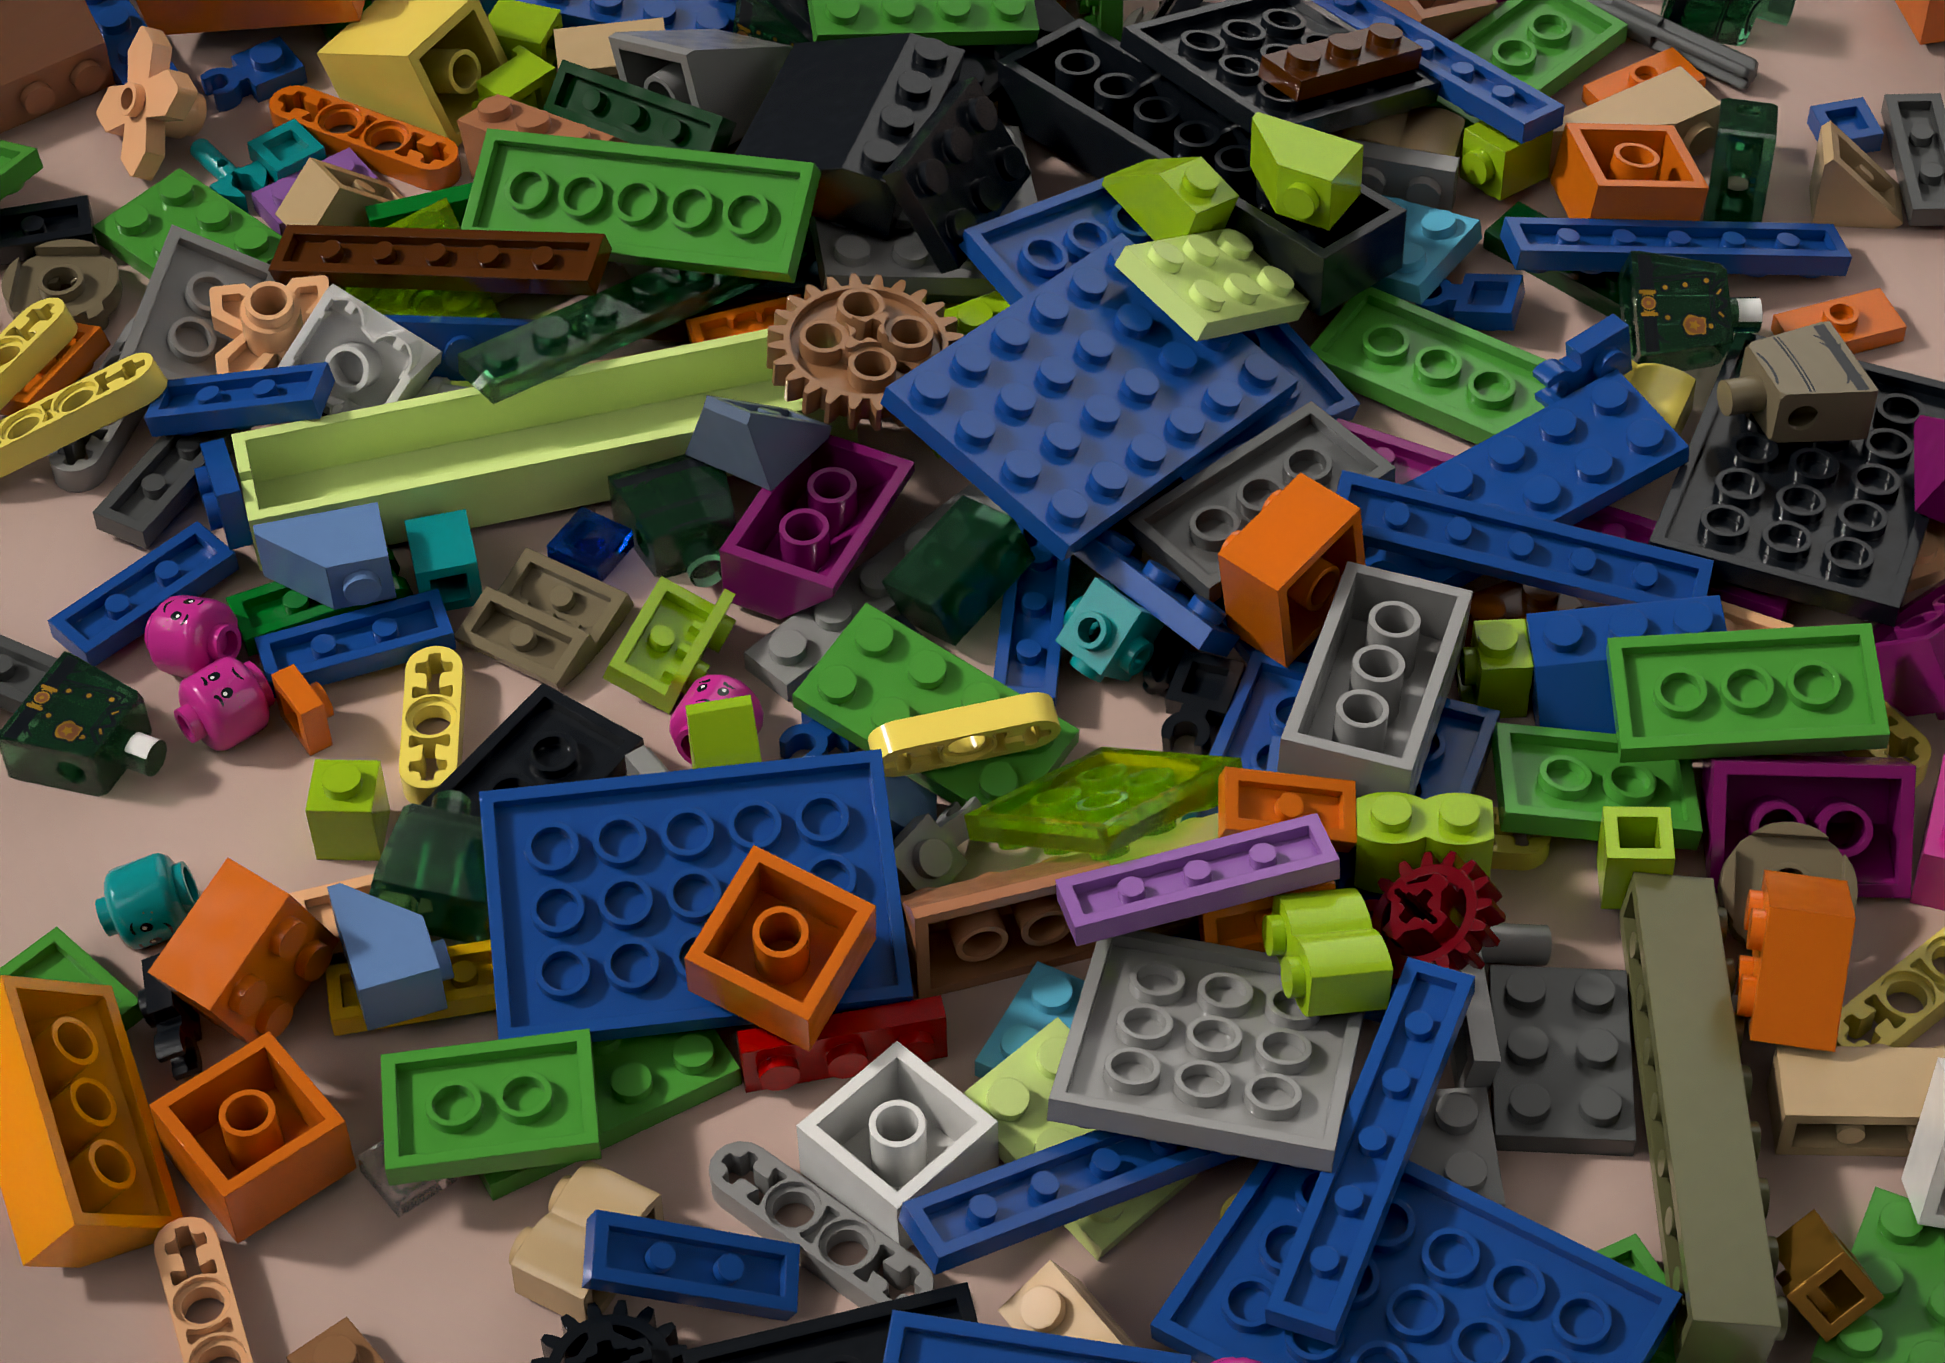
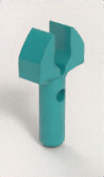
[190,138,269,213]

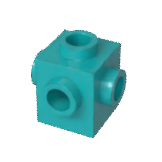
[1055,577,1165,683]

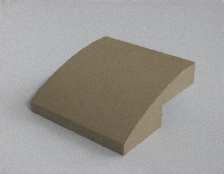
[454,547,634,690]

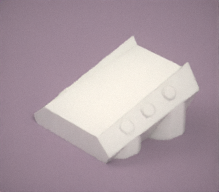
[277,284,442,415]

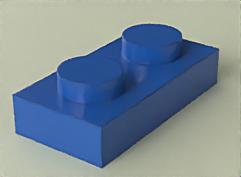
[194,438,253,550]

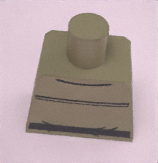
[1717,321,1879,443]

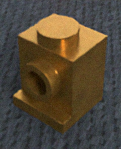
[1775,1209,1885,1342]

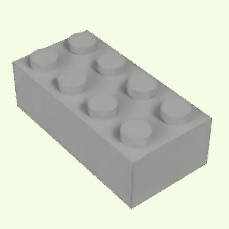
[1277,561,1473,800]

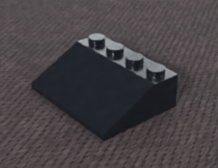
[735,33,965,240]

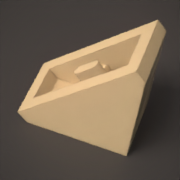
[1809,120,1904,229]

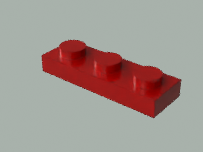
[737,995,948,1093]

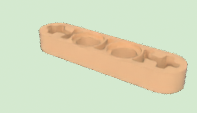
[154,1216,254,1363]

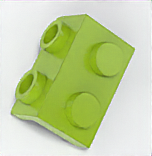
[603,576,736,714]

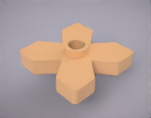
[96,26,207,181]
[209,275,329,374]

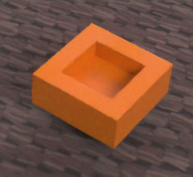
[271,664,334,756]

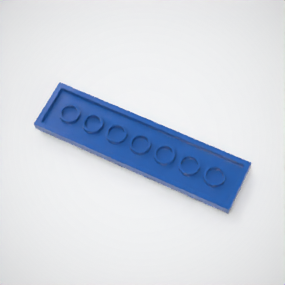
[1214,369,1689,678]

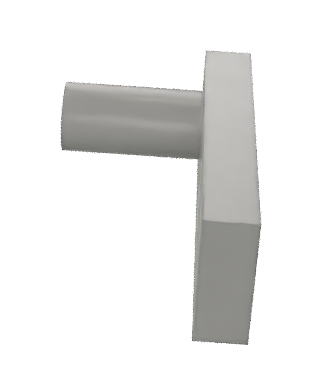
[1450,923,1552,1094]

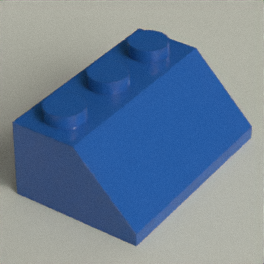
[1526,595,1727,734]

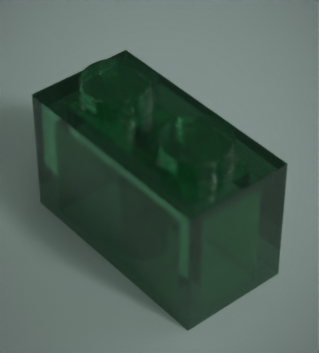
[882,495,1036,646]

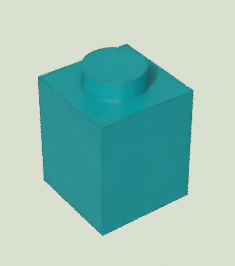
[404,509,482,611]

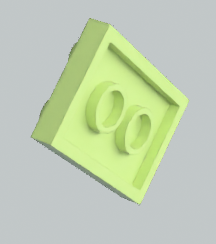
[1114,228,1310,342]
[963,1017,1198,1261]

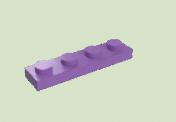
[1055,813,1340,946]

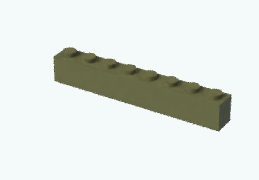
[1619,872,1788,1363]

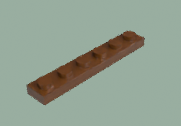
[268,224,612,296]

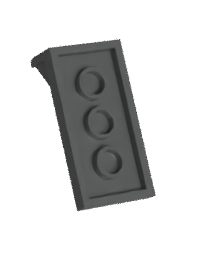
[1126,401,1396,603]

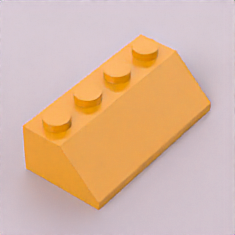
[0,975,183,1268]

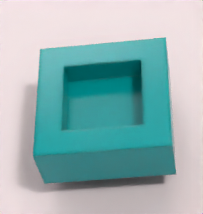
[247,118,327,182]

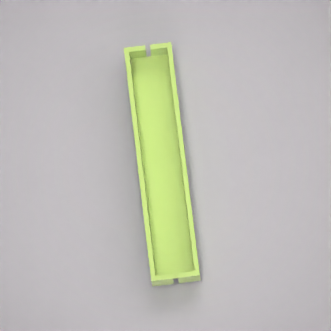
[231,329,858,571]

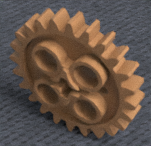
[766,273,964,431]

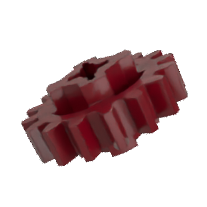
[1365,851,1506,986]

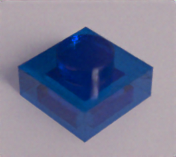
[546,507,634,582]

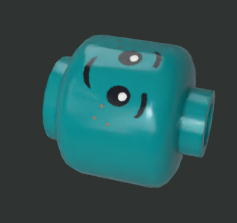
[95,853,200,949]

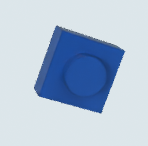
[1807,97,1884,153]

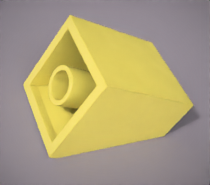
[317,0,508,147]

